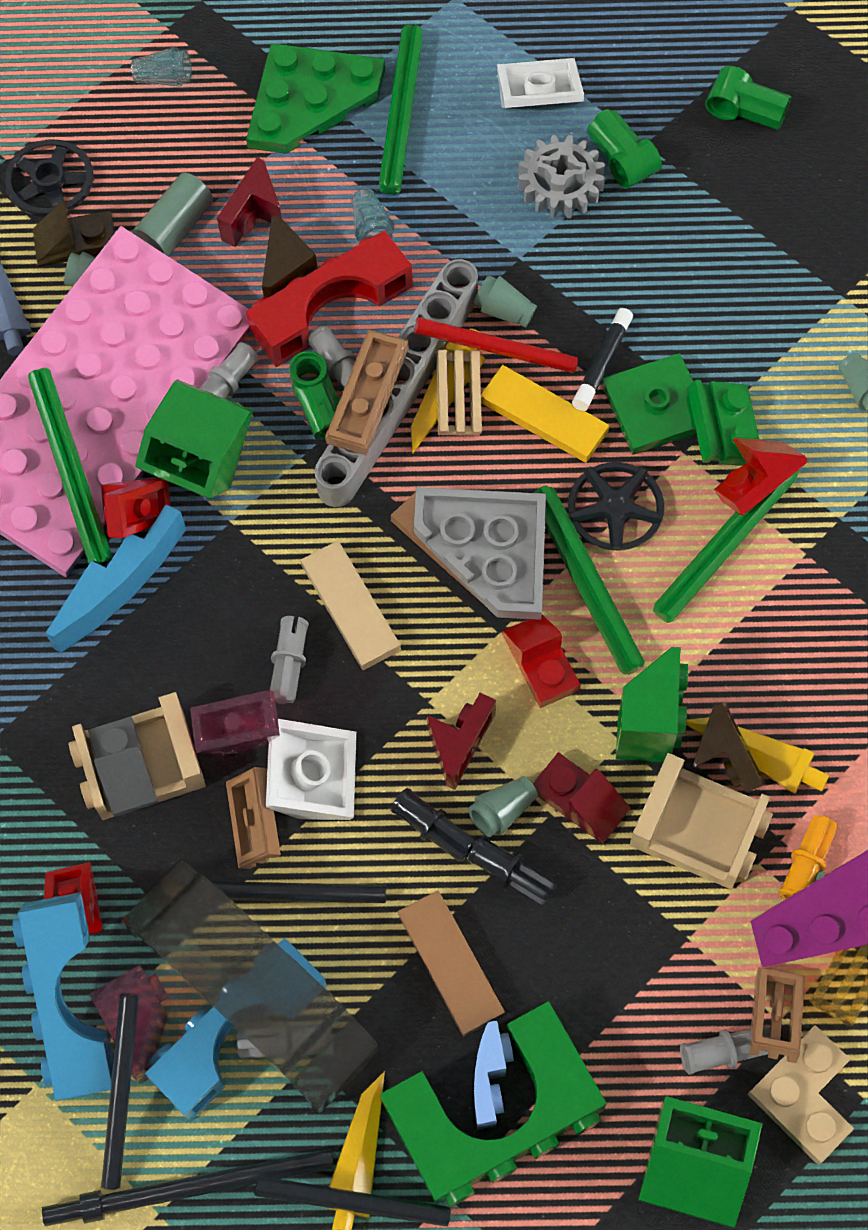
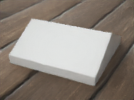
[497,58,584,108]
[266,718,356,820]

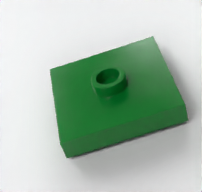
[602,353,697,455]

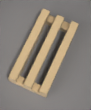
[436,350,482,436]

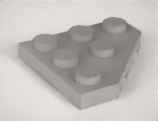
[414,487,546,620]

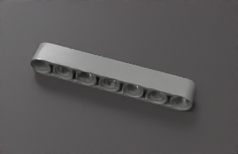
[315,259,478,507]

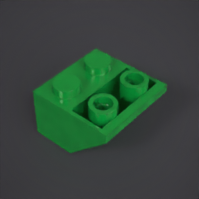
[135,379,253,499]
[616,647,688,763]
[638,1096,763,1228]

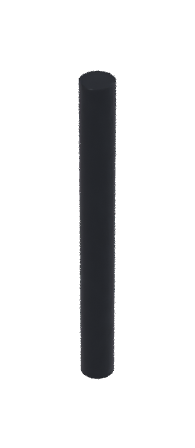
[201,881,386,903]
[101,993,139,1190]
[254,1176,451,1227]

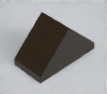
[262,216,318,297]

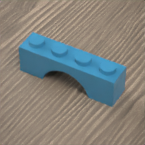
[13,892,114,1101]
[145,938,327,1122]

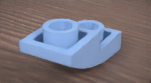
[474,1021,514,1131]

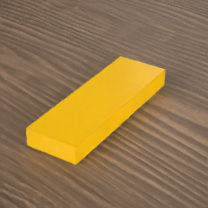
[481,365,609,463]

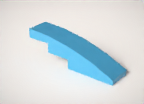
[46,505,187,653]

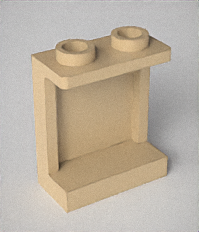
[68,692,206,820]
[630,753,773,890]

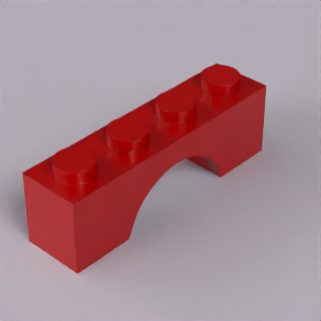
[246,230,413,367]

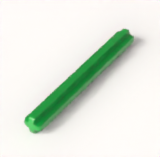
[379,24,423,195]
[28,368,112,566]
[653,470,799,623]
[533,485,645,675]

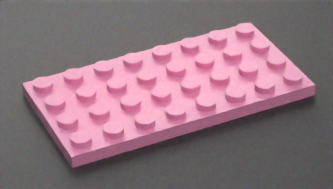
[0,226,250,577]

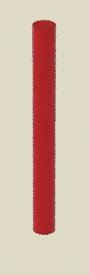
[414,317,578,373]

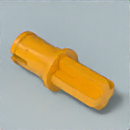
[778,815,838,900]

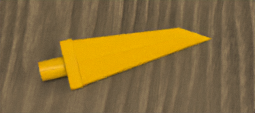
[411,329,485,454]
[686,717,830,794]
[325,1071,385,1230]

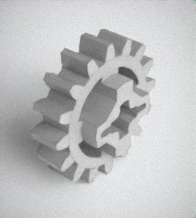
[518,135,605,219]

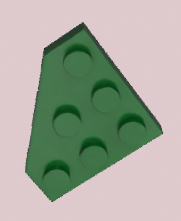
[246,43,386,154]

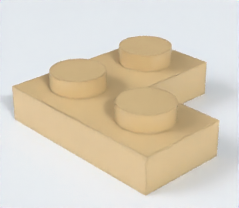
[748,1025,854,1165]

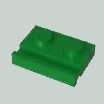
[687,380,760,466]

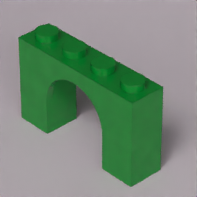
[380,1001,607,1207]

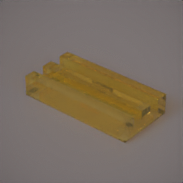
[809,945,868,1027]

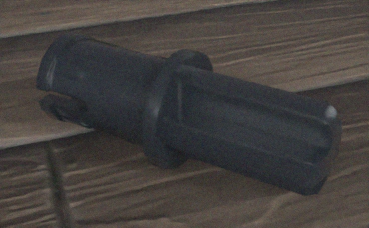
[390,788,476,861]
[468,836,557,905]

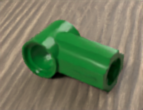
[705,66,791,130]
[587,109,662,189]
[289,351,339,440]

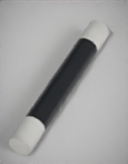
[572,308,633,411]

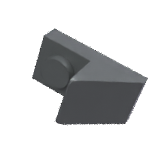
[88,716,158,817]

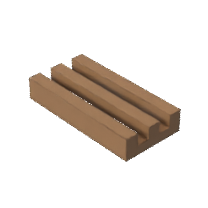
[226,767,281,869]
[749,967,805,1063]

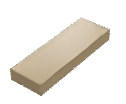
[300,541,401,670]

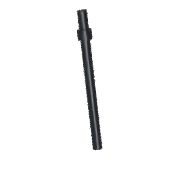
[42,1149,334,1227]

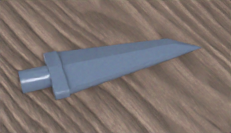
[0,262,32,356]

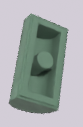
[132,172,213,256]

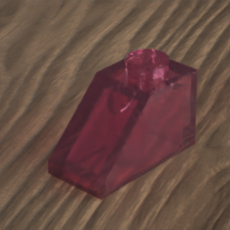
[190,690,280,755]
[89,965,169,1084]

